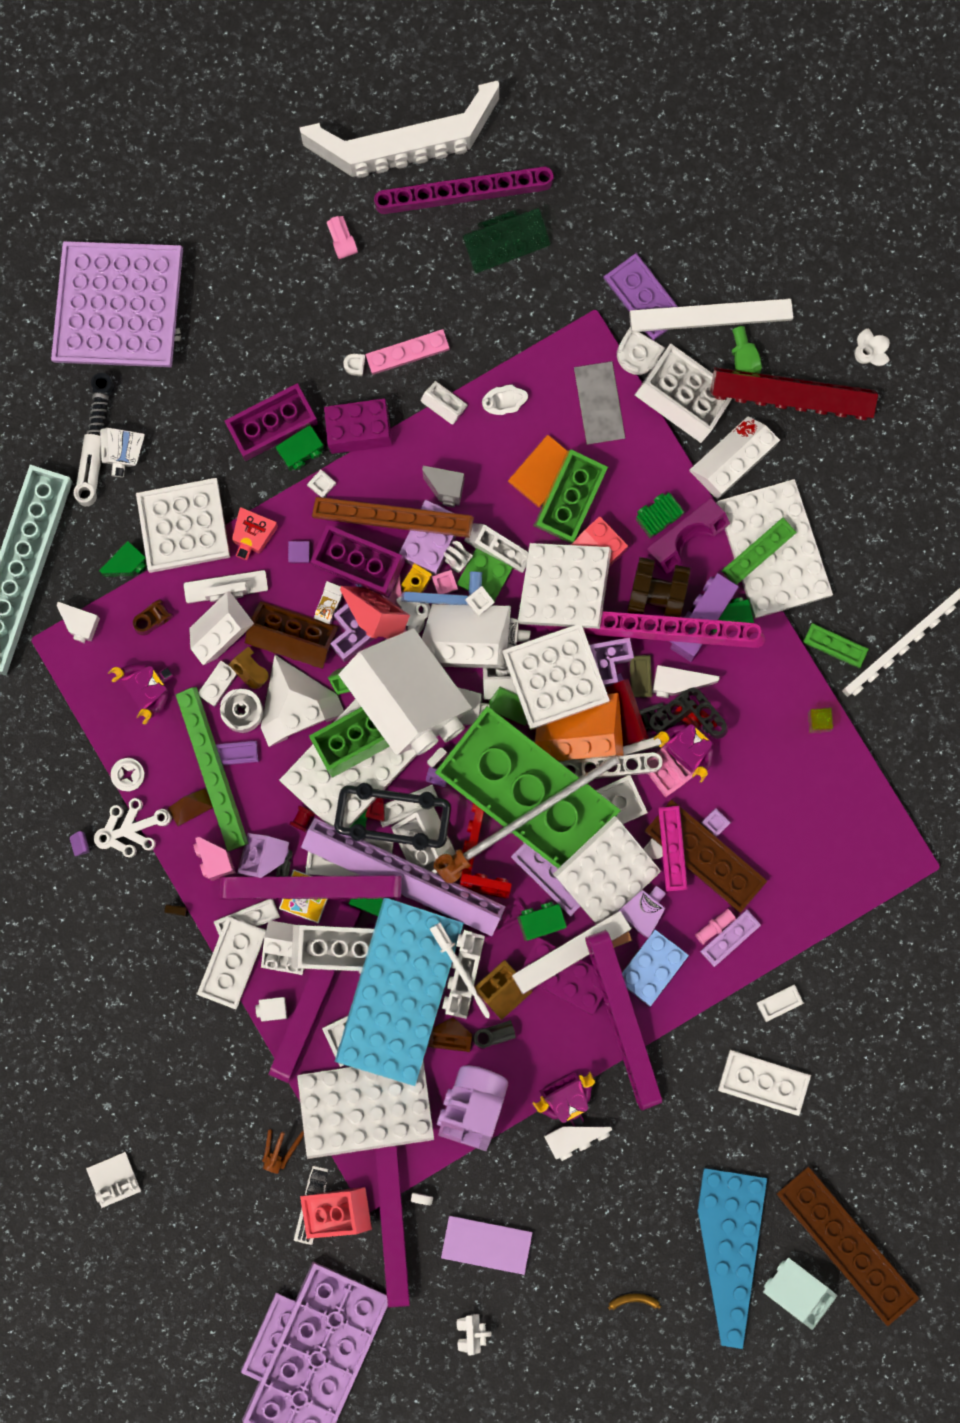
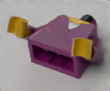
[108,664,174,725]
[653,724,713,782]
[532,1072,595,1127]

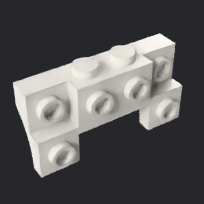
[442,930,485,1019]

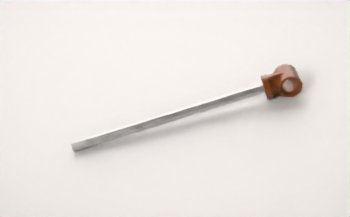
[434,756,619,883]

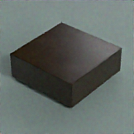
[164,904,188,917]

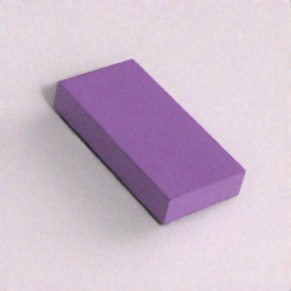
[216,741,259,765]

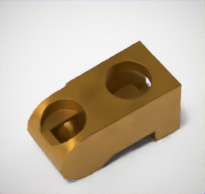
[229,646,268,689]

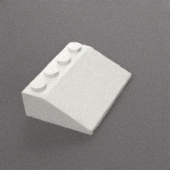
[635,343,732,443]
[422,604,511,669]

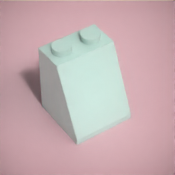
[763,1258,838,1330]

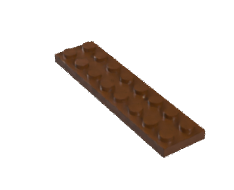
[776,1166,919,1327]

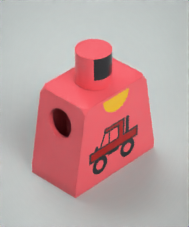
[232,507,278,561]

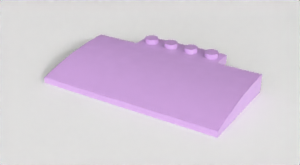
[240,1262,388,1423]

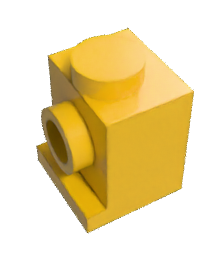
[401,563,432,593]

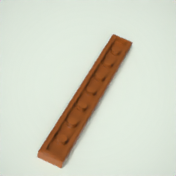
[312,497,474,538]

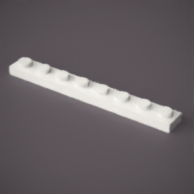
[842,588,960,697]

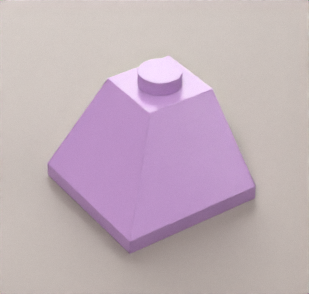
[237,833,289,878]

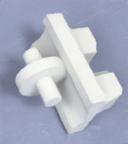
[457,1314,492,1355]

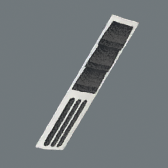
[294,1166,328,1245]

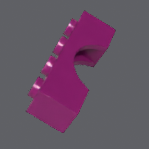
[647,499,730,575]

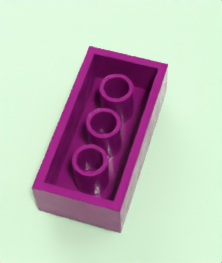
[224,383,318,461]
[310,524,406,598]
[521,938,603,1015]

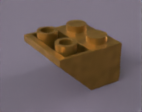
[475,960,532,1020]

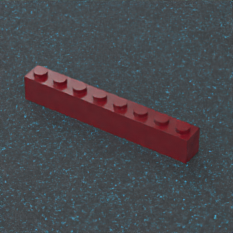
[710,367,878,420]

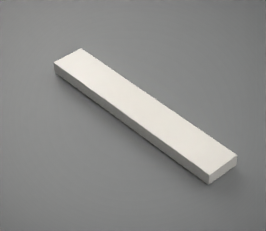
[512,911,631,994]

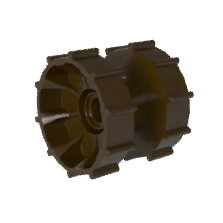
[627,557,691,628]

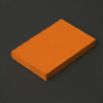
[508,435,567,508]

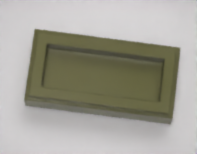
[630,655,652,698]

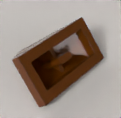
[168,789,213,827]
[428,1017,472,1052]

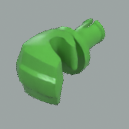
[732,326,762,374]

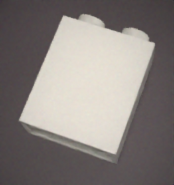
[338,628,472,755]

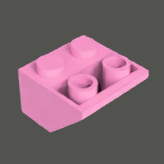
[193,837,236,881]

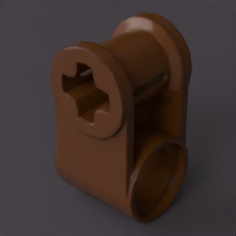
[133,599,173,636]

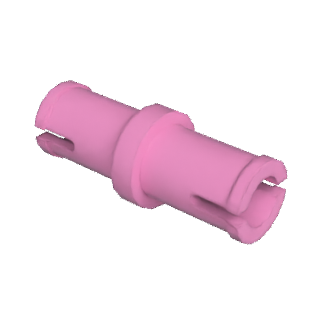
[695,909,736,945]

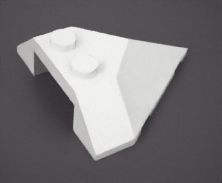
[261,655,344,747]

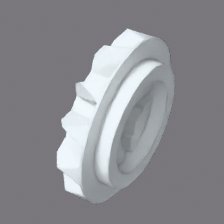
[111,758,145,792]

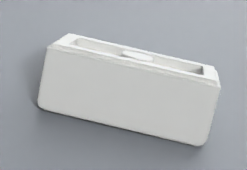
[421,381,468,425]

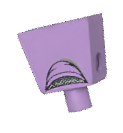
[618,886,666,939]

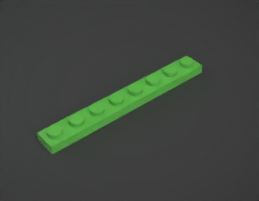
[176,687,249,851]

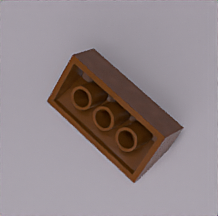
[244,601,339,669]

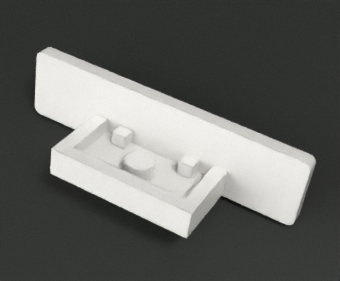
[184,570,268,603]

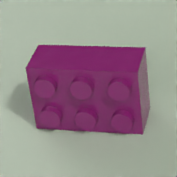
[324,399,392,454]

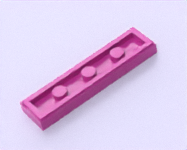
[658,806,687,892]

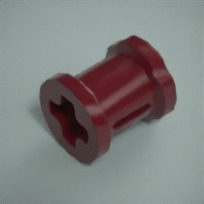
[289,806,315,832]

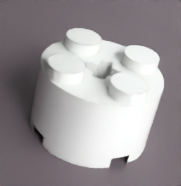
[220,689,264,733]

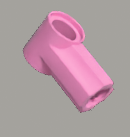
[327,216,358,259]

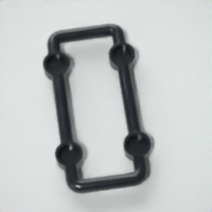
[334,783,451,851]

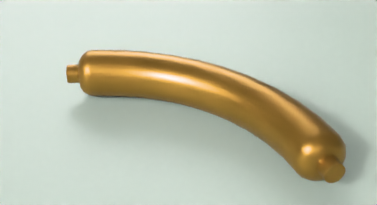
[608,1293,661,1310]

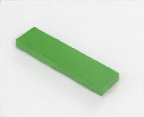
[722,518,797,585]

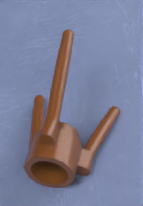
[262,1129,304,1174]

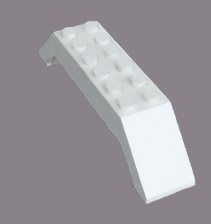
[300,81,499,178]

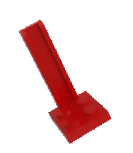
[460,803,512,899]

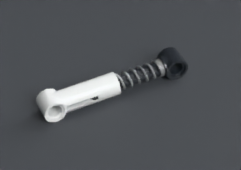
[74,373,114,506]

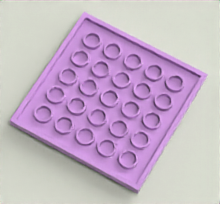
[51,242,183,367]

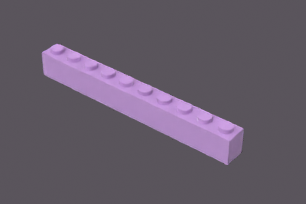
[301,818,506,936]

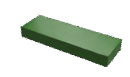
[803,623,868,668]

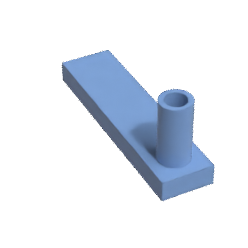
[401,572,482,605]

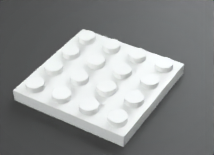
[136,478,230,573]
[518,543,611,629]
[502,625,610,730]
[553,816,661,925]

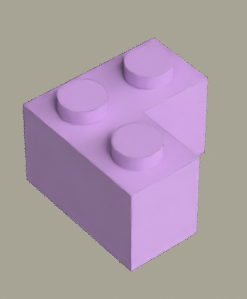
[330,604,375,663]
[589,638,634,687]

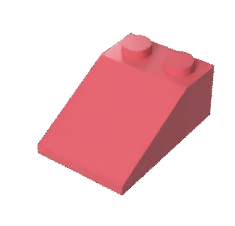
[571,516,628,567]
[340,586,410,639]
[300,1187,372,1239]

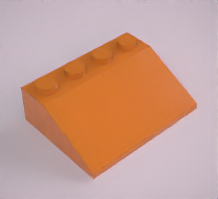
[535,693,624,762]

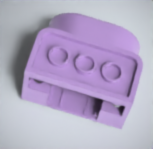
[437,1065,508,1151]

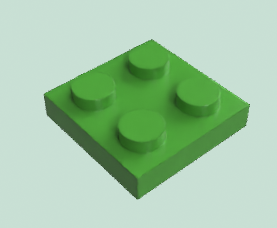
[457,548,513,602]

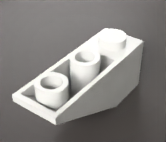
[544,1126,612,1161]

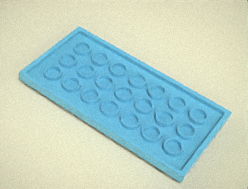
[334,898,463,1086]

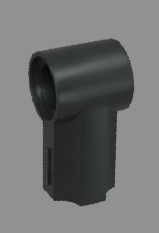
[473,1020,516,1048]

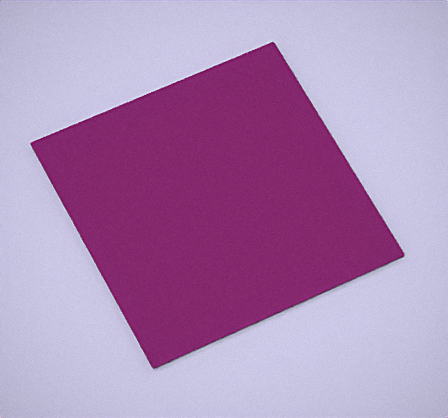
[31,310,940,1213]

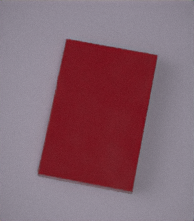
[605,679,648,747]

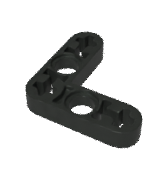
[650,687,728,739]

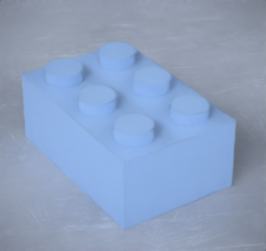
[622,930,689,1006]

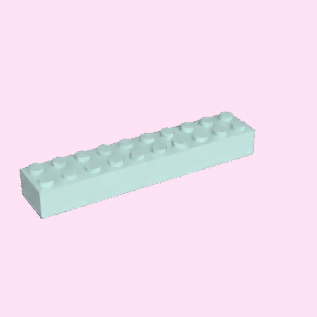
[0,465,72,675]

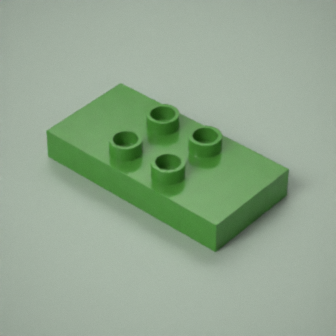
[435,706,621,869]

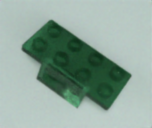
[463,207,550,273]

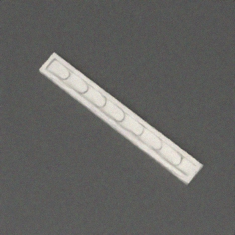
[629,299,793,332]

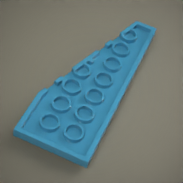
[697,1168,767,1349]

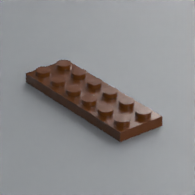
[644,799,767,913]

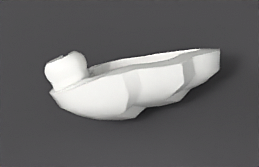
[482,385,528,415]

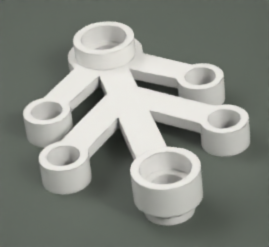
[94,798,172,858]

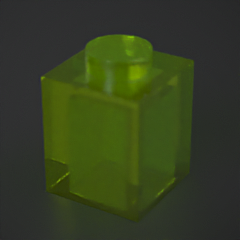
[808,708,833,733]

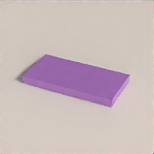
[604,253,678,341]

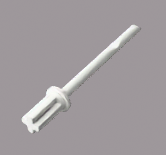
[430,923,490,1018]

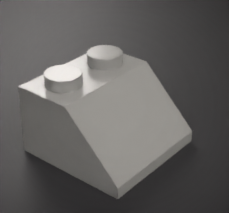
[422,466,464,507]

